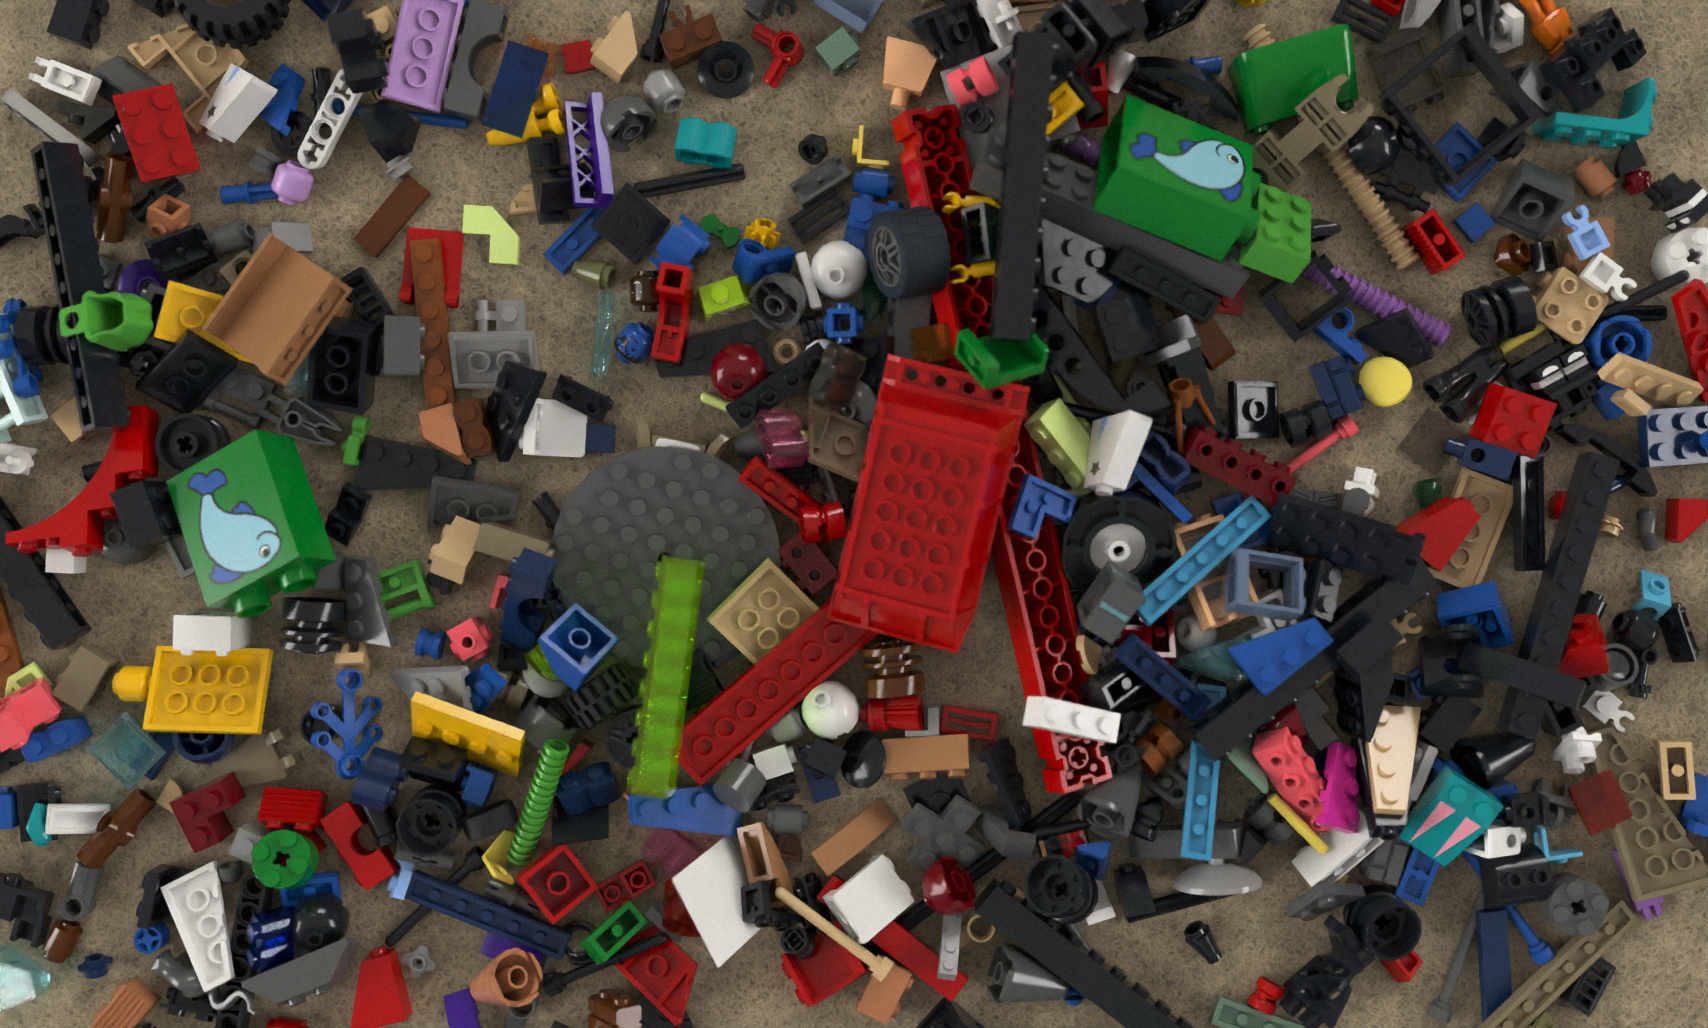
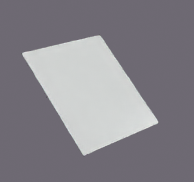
[672,835,761,968]

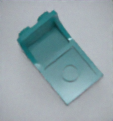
[1533,77,1657,150]

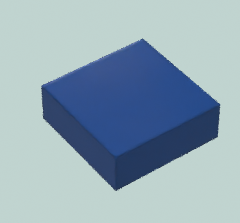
[1453,202,1496,243]

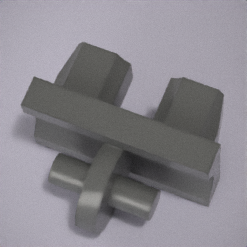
[1532,778,1588,828]

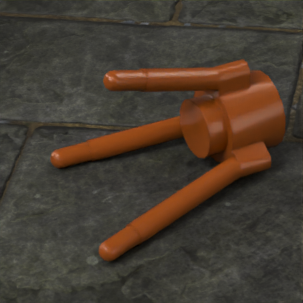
[1168,378,1216,454]

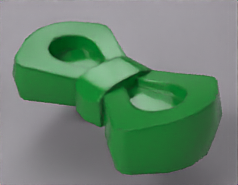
[700,214,740,249]

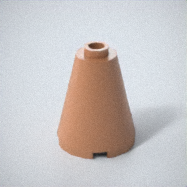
[470,947,543,1008]

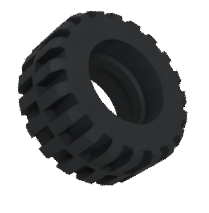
[173,0,291,49]

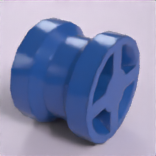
[415,628,446,660]
[134,922,170,954]

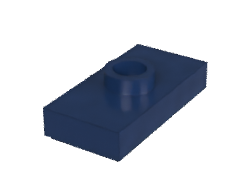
[797,747,841,804]

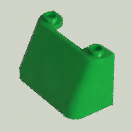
[1227,24,1359,136]

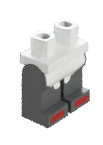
[1341,467,1380,517]

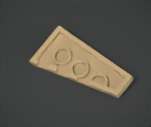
[1365,705,1421,815]

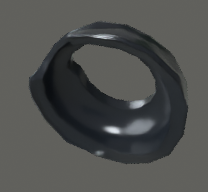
[563,920,596,965]

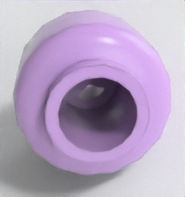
[271,160,314,205]

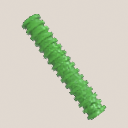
[507,739,570,866]

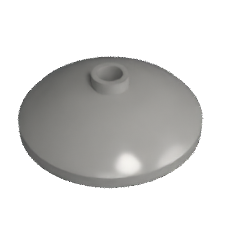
[1174,859,1262,895]

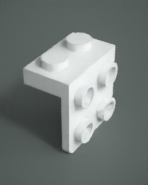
[519,398,588,457]

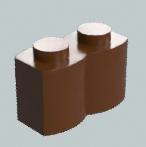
[453,397,496,458]

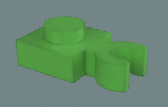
[342,416,371,466]

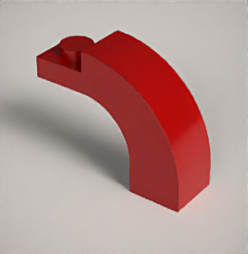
[650,262,694,364]

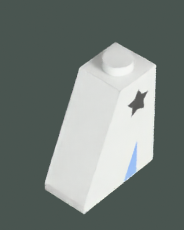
[199,63,278,143]
[1084,410,1153,496]

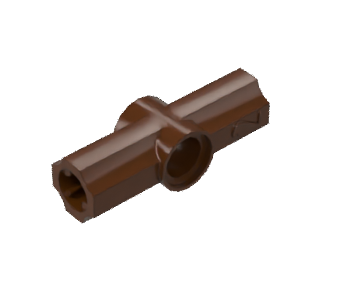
[96,153,133,243]
[76,788,157,870]

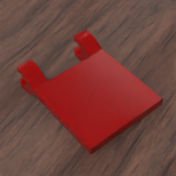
[399,228,464,308]

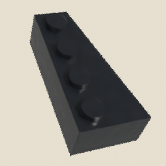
[1143,0,1211,43]

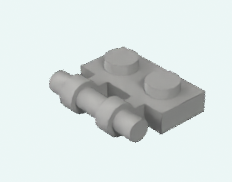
[474,300,526,331]

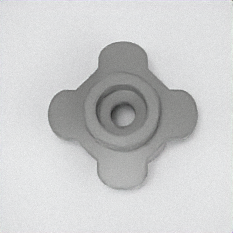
[385,155,413,180]
[403,945,436,978]

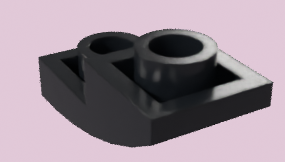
[325,481,373,546]

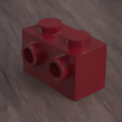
[777,532,838,595]

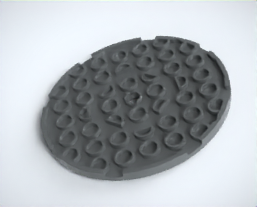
[551,445,780,671]

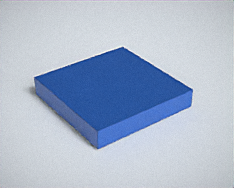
[1435,122,1498,203]

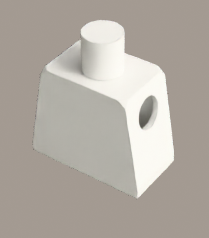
[1463,819,1526,858]

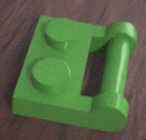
[378,559,436,624]

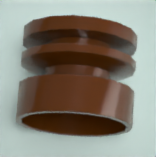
[861,639,926,698]

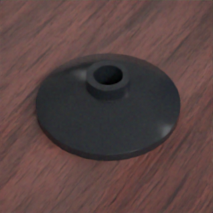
[697,41,754,99]
[840,731,886,788]

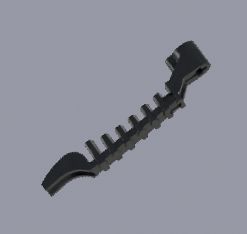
[0,123,132,247]

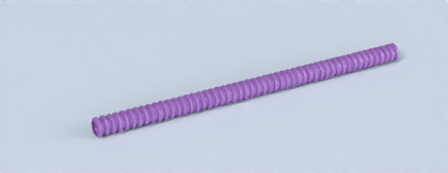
[1052,134,1451,347]

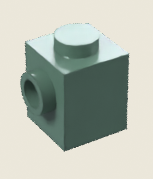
[815,26,861,77]

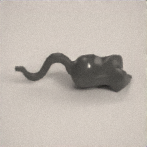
[150,950,258,1015]

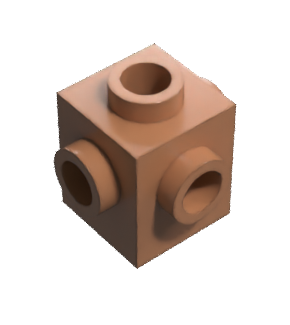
[146,193,192,238]

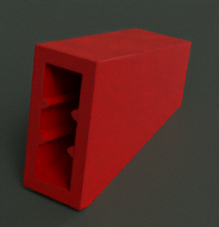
[1395,496,1481,572]
[350,946,413,1028]

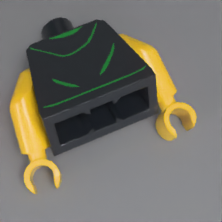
[942,192,1000,284]

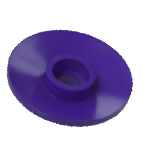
[118,259,178,316]

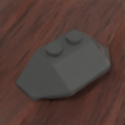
[241,937,360,1007]

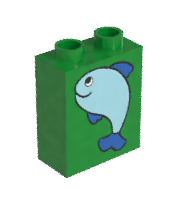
[1092,94,1261,261]
[166,429,336,618]

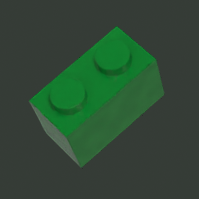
[579,901,647,965]

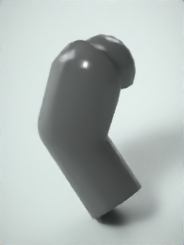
[1636,508,1659,551]

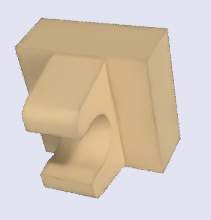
[334,643,371,675]

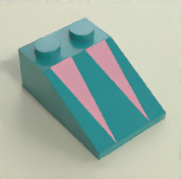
[1399,765,1504,867]

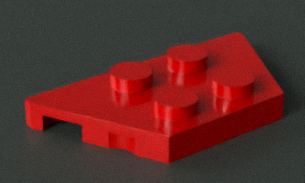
[614,925,698,1027]

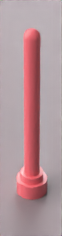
[1242,414,1359,502]

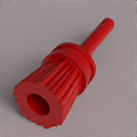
[858,694,924,732]

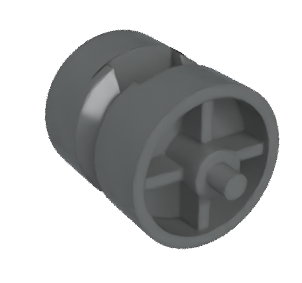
[1243,791,1295,846]

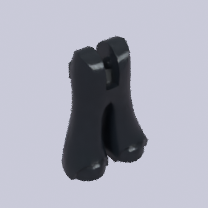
[1423,345,1510,423]

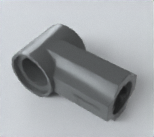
[59,860,103,921]

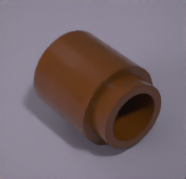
[43,919,83,963]

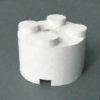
[1651,227,1708,289]

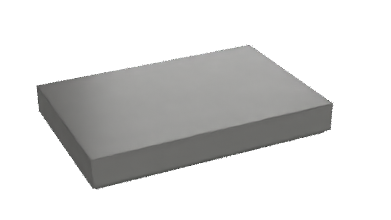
[447,330,539,389]

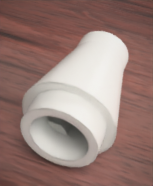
[1106,49,1137,95]

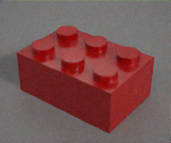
[112,83,201,185]

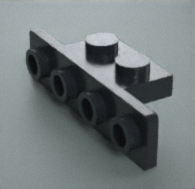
[725,342,834,429]

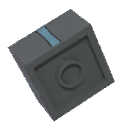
[1076,560,1146,644]

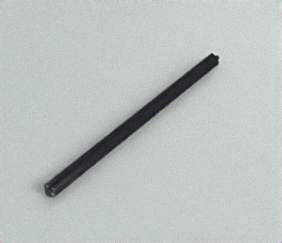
[862,791,1080,956]

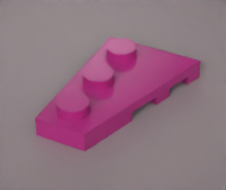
[1315,742,1360,834]

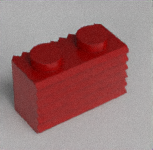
[1401,208,1466,275]
[258,786,328,833]

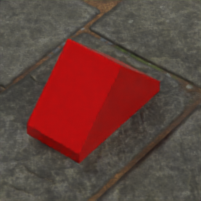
[1665,498,1708,543]

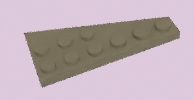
[1587,727,1708,902]

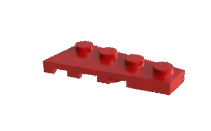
[1671,279,1708,403]

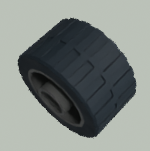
[867,206,951,300]

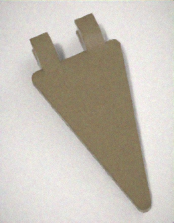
[191,725,304,789]

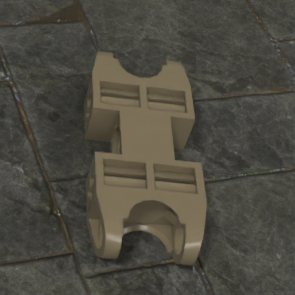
[1252,73,1375,192]

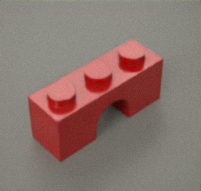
[319,800,399,891]

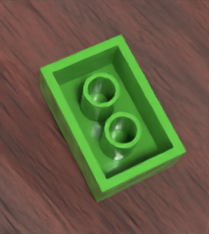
[1240,183,1311,284]

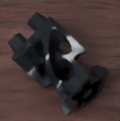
[1279,914,1375,1028]

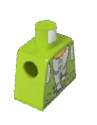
[695,276,752,322]

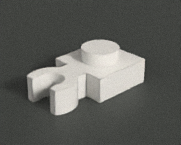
[1579,252,1637,301]
[1579,689,1635,732]

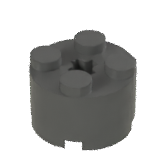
[515,693,580,755]
[1538,872,1609,937]

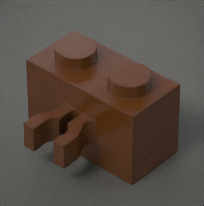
[659,5,723,70]

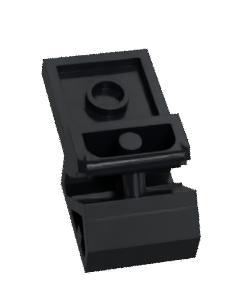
[998,0,1132,94]

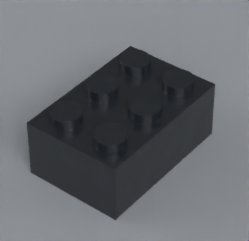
[306,316,379,415]

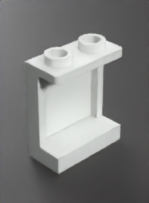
[822,854,915,944]

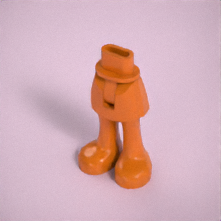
[1518,0,1573,55]

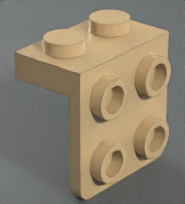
[1532,267,1609,345]

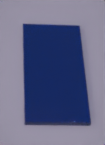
[481,40,549,138]

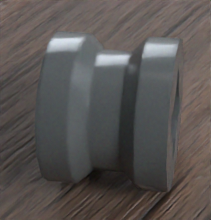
[246,146,283,179]

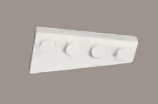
[161,861,235,992]

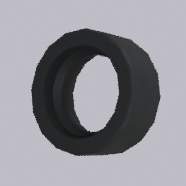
[460,799,519,842]

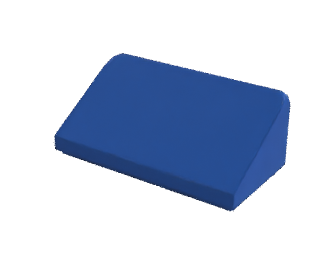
[1076,841,1111,881]

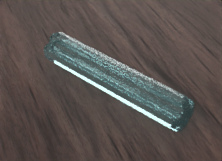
[591,292,615,376]

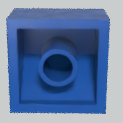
[538,602,620,691]

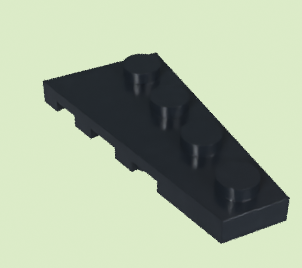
[354,435,478,490]

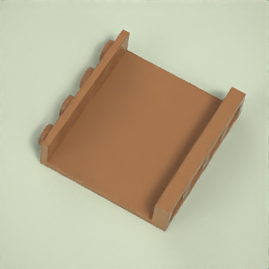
[202,233,352,385]

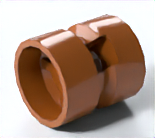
[1133,721,1184,776]

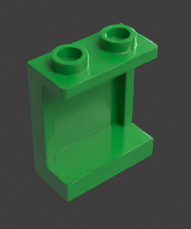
[954,329,1049,390]

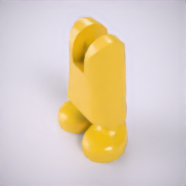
[482,82,566,146]

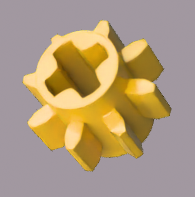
[744,218,781,250]

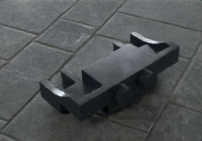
[1539,7,1647,113]
[0,872,55,948]

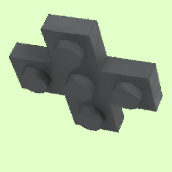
[901,794,986,873]

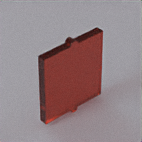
[1567,770,1633,835]

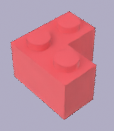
[0,676,63,752]

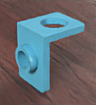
[1631,570,1672,622]
[1531,826,1583,864]

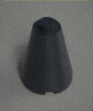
[1450,731,1536,791]

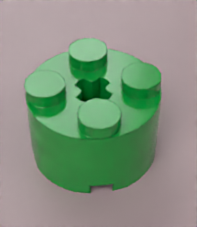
[252,830,319,890]

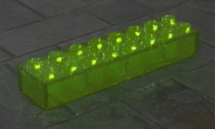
[628,556,705,799]

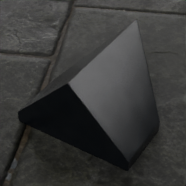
[358,99,422,163]

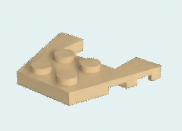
[127,23,250,136]

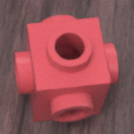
[446,616,494,662]

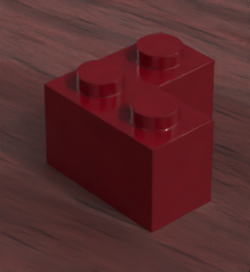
[1111,607,1176,666]
[169,771,246,853]

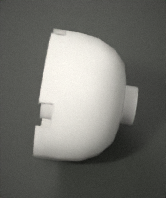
[810,241,867,299]
[801,680,860,740]

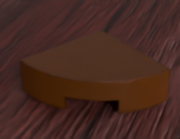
[777,833,803,863]

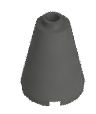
[1077,759,1144,840]
[987,944,1069,1003]

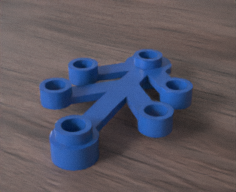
[0,298,43,398]
[310,668,383,780]

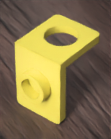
[852,125,890,170]
[481,829,515,885]

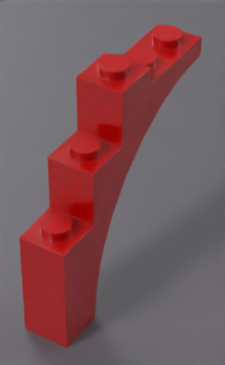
[5,404,159,557]

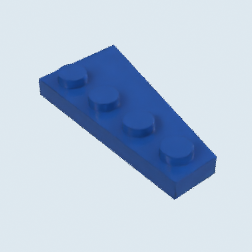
[628,782,741,837]

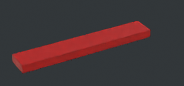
[816,873,969,1002]

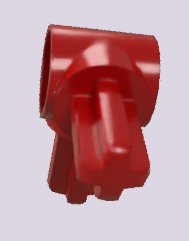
[751,23,805,88]

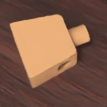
[883,36,938,110]

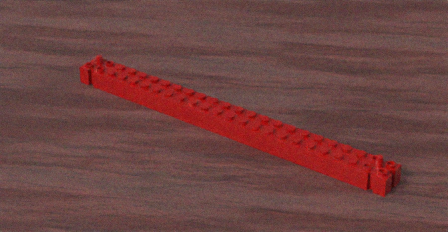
[891,104,1113,794]

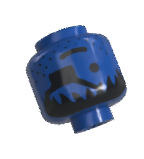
[614,322,655,364]

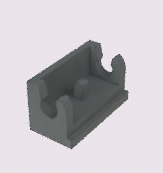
[789,154,851,209]

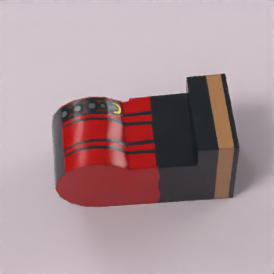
[1036,829,1090,858]

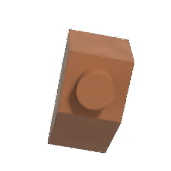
[417,403,472,465]

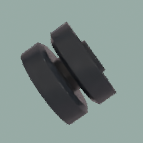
[155,413,231,474]

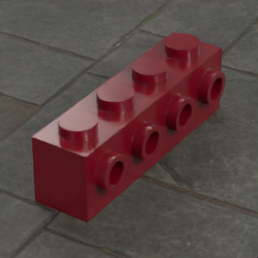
[1176,425,1298,506]

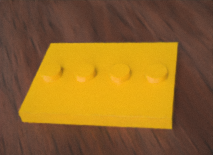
[142,645,273,735]
[411,691,525,778]

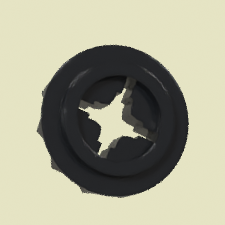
[270,111,315,157]

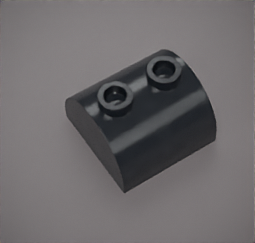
[1477,844,1553,908]

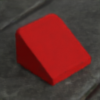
[1380,950,1423,983]

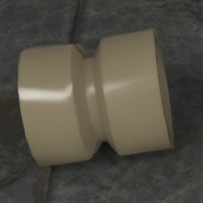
[494,665,532,711]

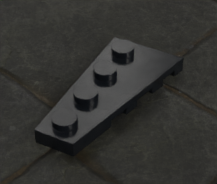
[654,319,776,378]

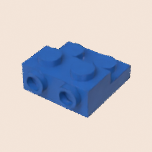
[843,194,904,262]

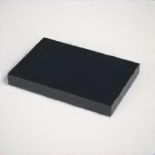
[135,329,239,414]

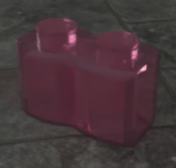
[754,408,809,469]
[640,827,706,880]

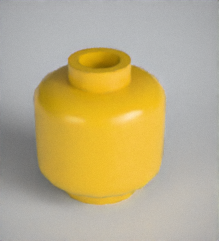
[112,665,153,703]

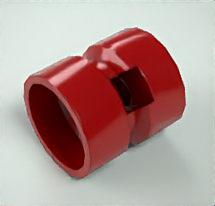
[798,502,846,544]

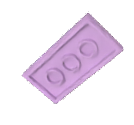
[381,0,465,113]

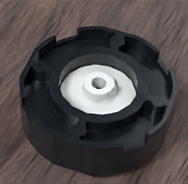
[1059,488,1177,595]

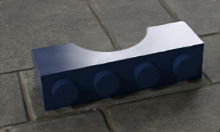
[498,547,557,653]

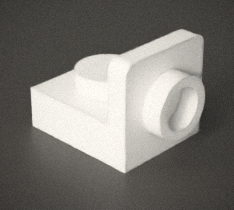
[1492,2,1524,54]

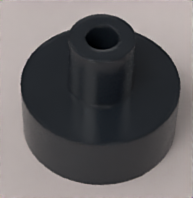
[798,134,828,165]

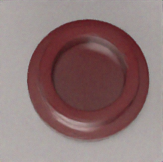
[1621,169,1652,195]

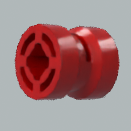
[1247,976,1286,1016]

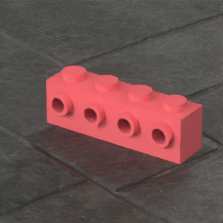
[1252,727,1333,834]

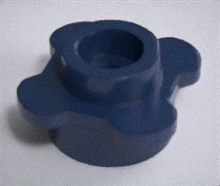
[77,953,113,979]

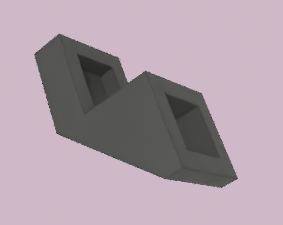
[976,807,1036,861]

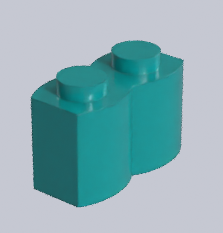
[674,117,737,169]

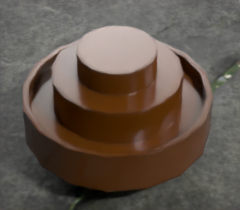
[1494,233,1531,276]

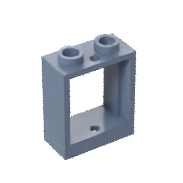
[1225,548,1306,621]

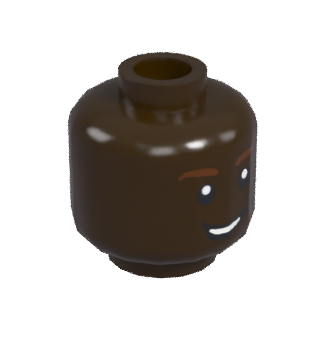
[630,271,660,313]

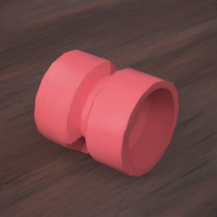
[946,55,1000,109]

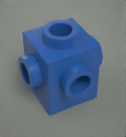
[823,303,865,344]

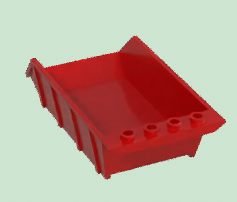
[826,354,1030,654]

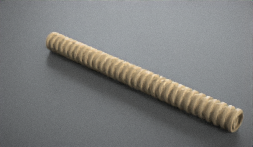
[1243,23,1420,270]

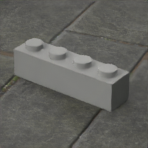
[937,913,962,981]

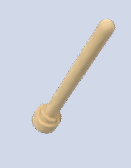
[775,887,894,982]

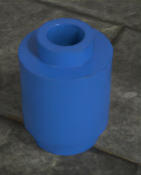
[853,167,895,198]

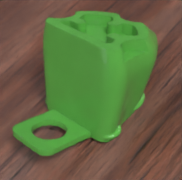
[59,291,154,351]

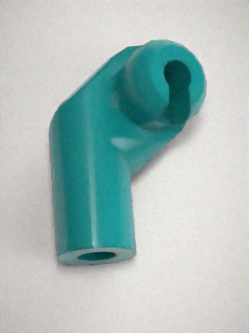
[26,803,52,846]

